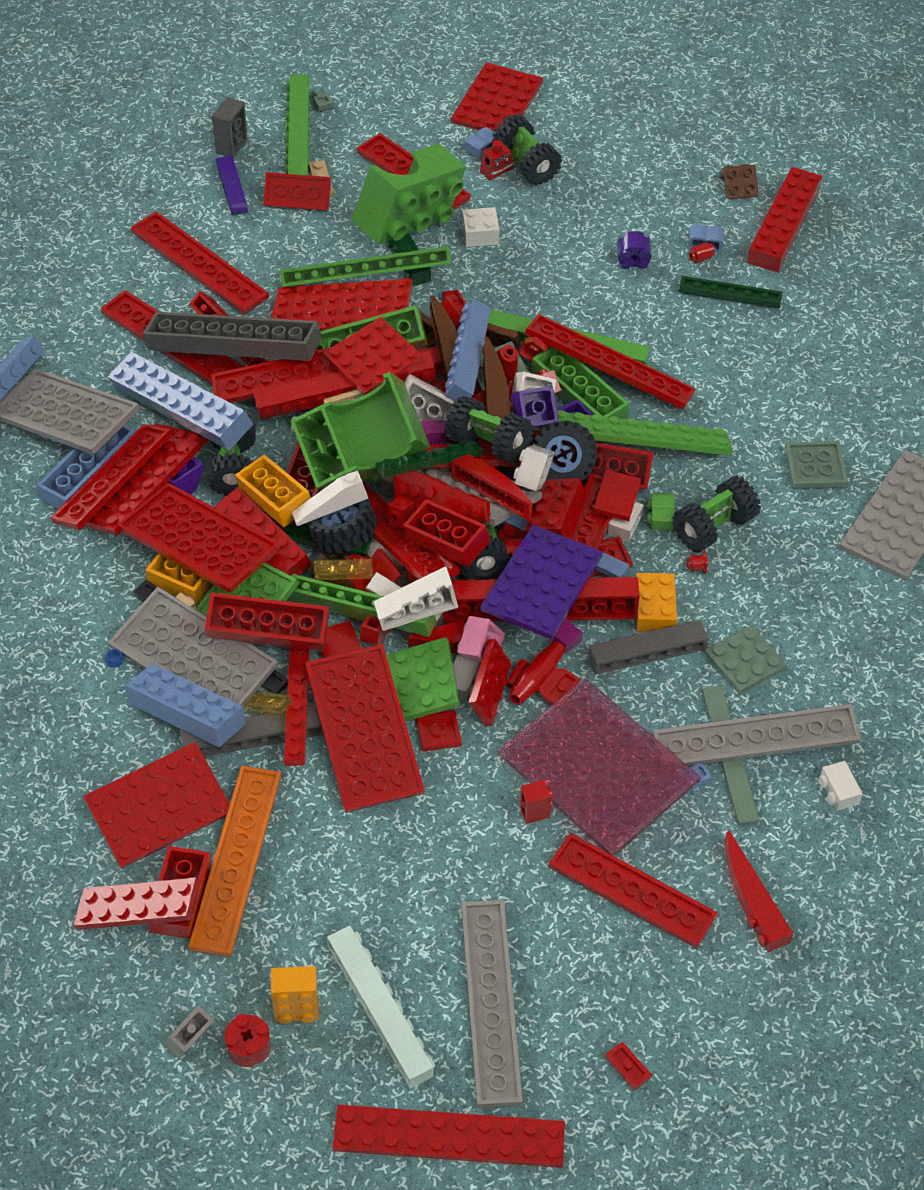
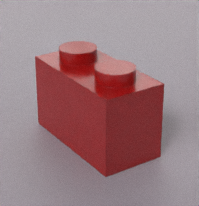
[520,780,553,824]

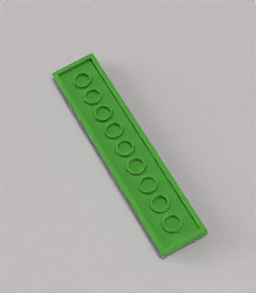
[551,410,733,456]

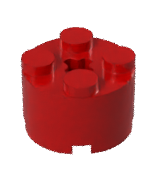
[224,1014,271,1067]

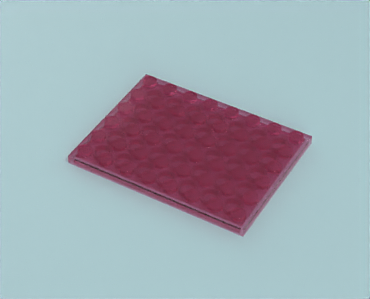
[498,678,701,856]

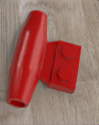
[509,641,581,710]

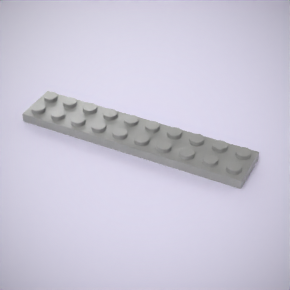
[653,704,861,770]
[461,900,523,1108]

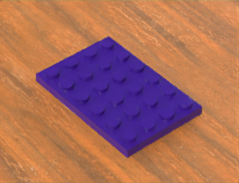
[481,525,603,640]

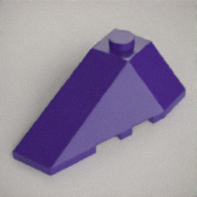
[168,457,205,494]

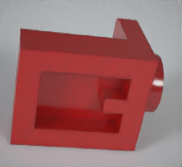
[518,336,549,362]

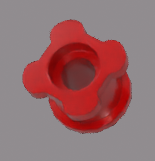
[686,551,709,574]

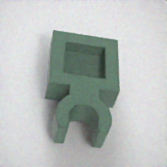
[313,87,334,111]

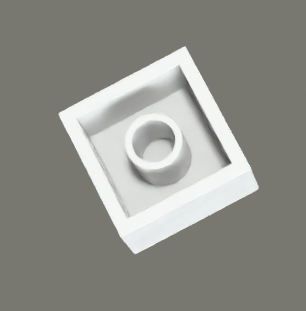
[462,207,500,247]

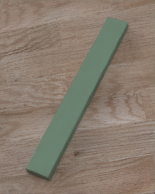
[702,685,759,826]

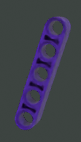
[216,155,248,215]

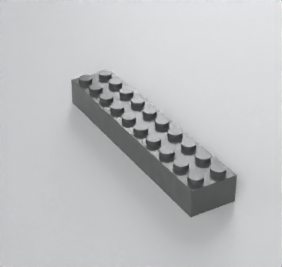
[143,312,322,361]

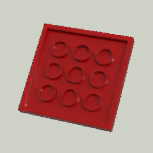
[323,317,424,395]

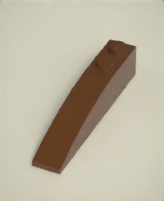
[429,296,458,384]
[483,337,513,419]

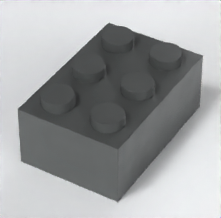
[211,97,248,159]

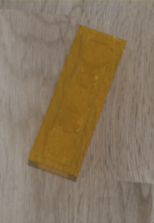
[314,559,373,580]
[244,691,292,715]

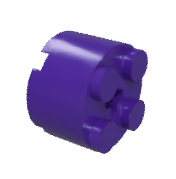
[617,231,652,269]

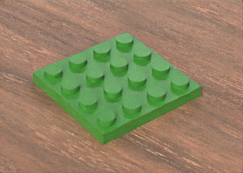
[195,563,299,644]
[386,637,460,722]

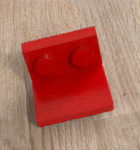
[346,548,402,593]

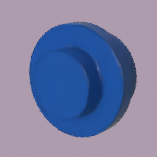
[104,648,125,667]

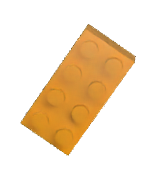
[235,454,311,527]

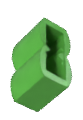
[647,493,675,530]

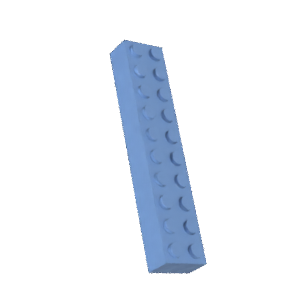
[108,352,253,451]

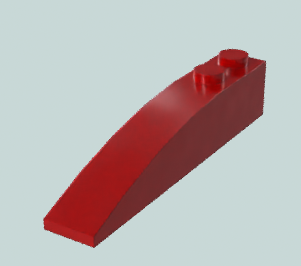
[451,454,532,521]
[724,831,793,952]

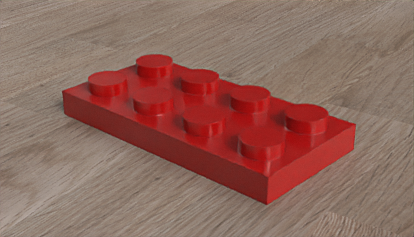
[263,172,332,211]
[469,638,511,726]

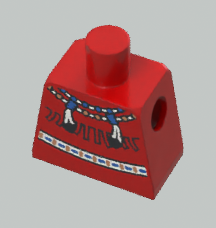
[480,140,514,181]

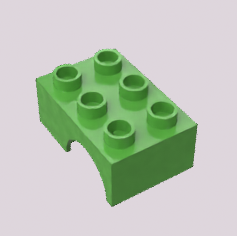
[351,143,467,244]
[290,372,431,490]

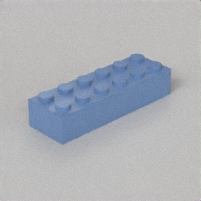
[37,425,136,509]
[125,664,246,747]

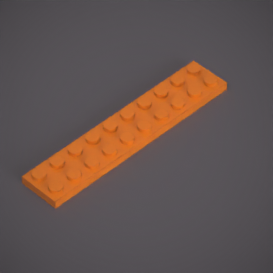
[189,765,282,958]

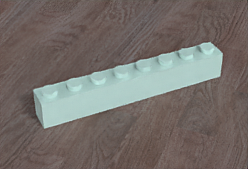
[327,926,435,1088]

